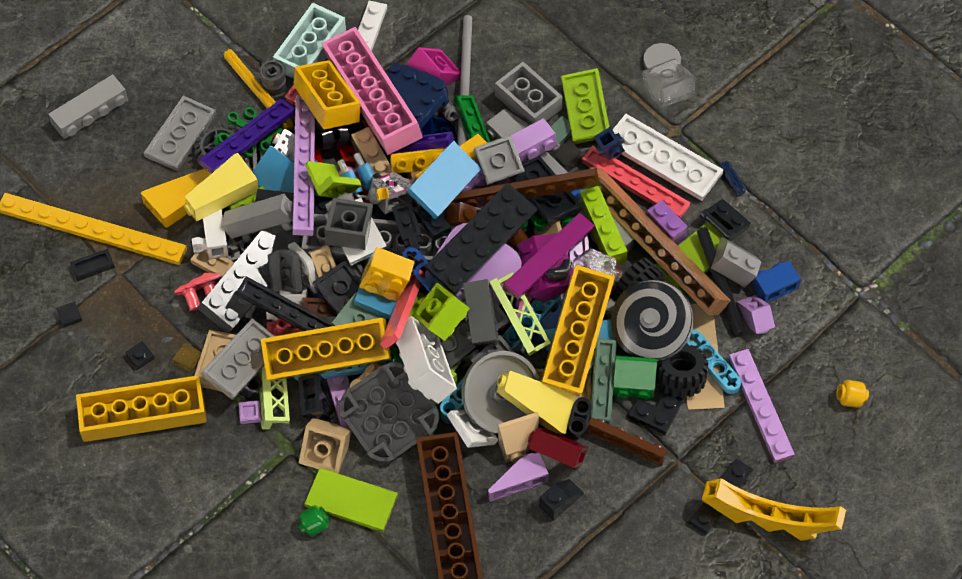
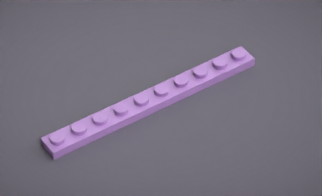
[293,95,315,236]

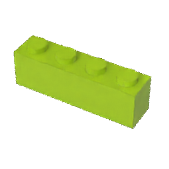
[579,186,628,268]

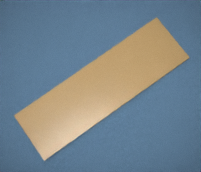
[684,304,725,410]

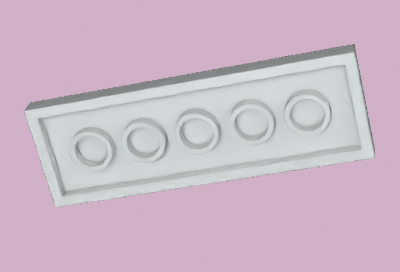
[613,114,723,201]

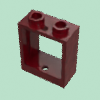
[528,428,589,468]

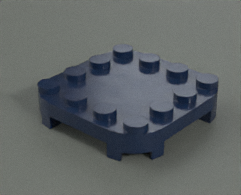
[360,63,449,135]

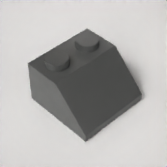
[325,198,373,250]

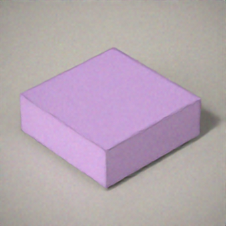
[239,401,261,424]

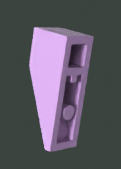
[488,453,549,502]

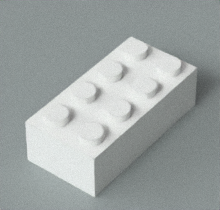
[395,316,457,404]

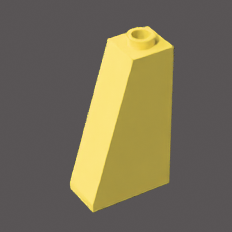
[184,153,258,222]
[497,371,576,435]

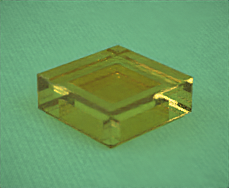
[173,343,201,371]

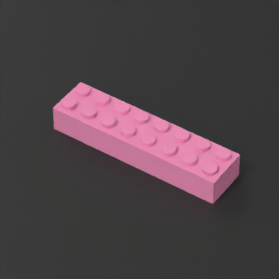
[321,27,423,155]

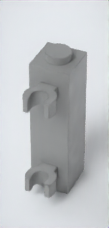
[221,194,293,242]

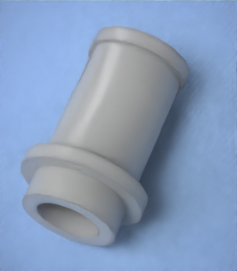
[440,101,459,121]

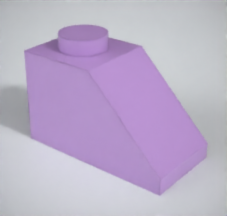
[737,295,775,334]

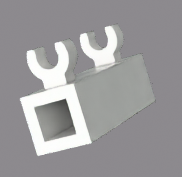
[192,209,228,259]

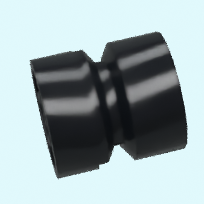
[315,125,349,150]

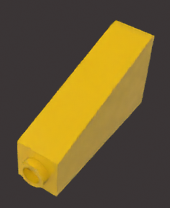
[141,168,211,228]

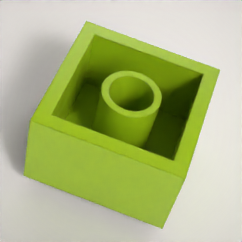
[412,283,470,341]

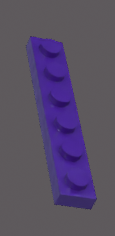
[199,98,295,174]

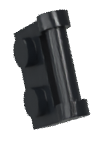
[699,198,751,241]

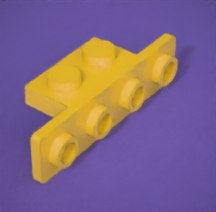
[390,148,446,173]

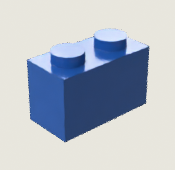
[752,261,801,303]

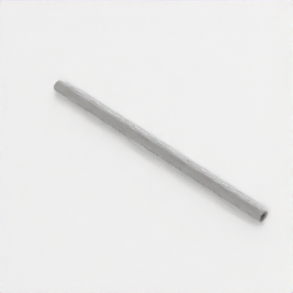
[457,15,473,146]

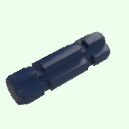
[720,161,746,196]

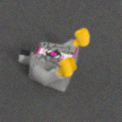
[369,172,423,214]

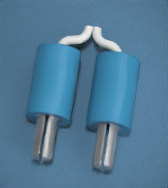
[337,153,374,200]

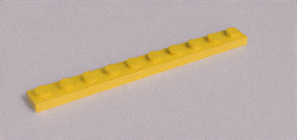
[0,193,187,265]

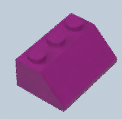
[517,234,572,303]

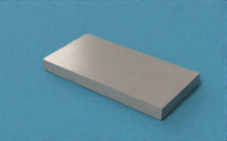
[144,96,217,172]
[200,318,275,400]

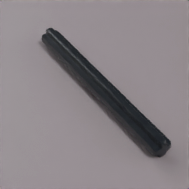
[697,227,745,336]

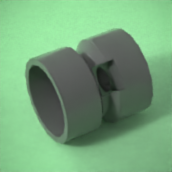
[260,60,287,95]

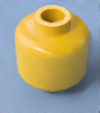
[836,380,869,408]

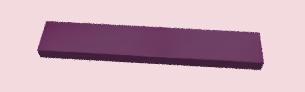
[503,213,595,299]

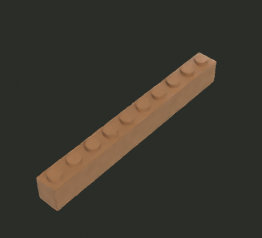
[590,167,731,315]

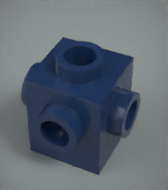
[594,127,625,161]

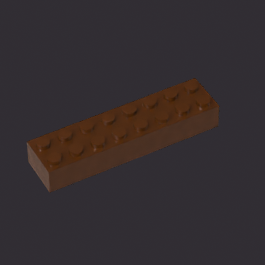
[416,432,483,579]

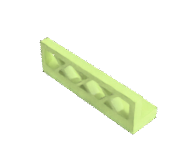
[490,272,551,355]
[258,366,290,429]

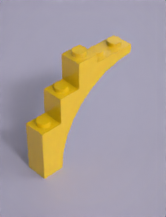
[702,478,846,541]

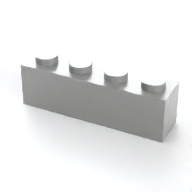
[49,74,128,139]

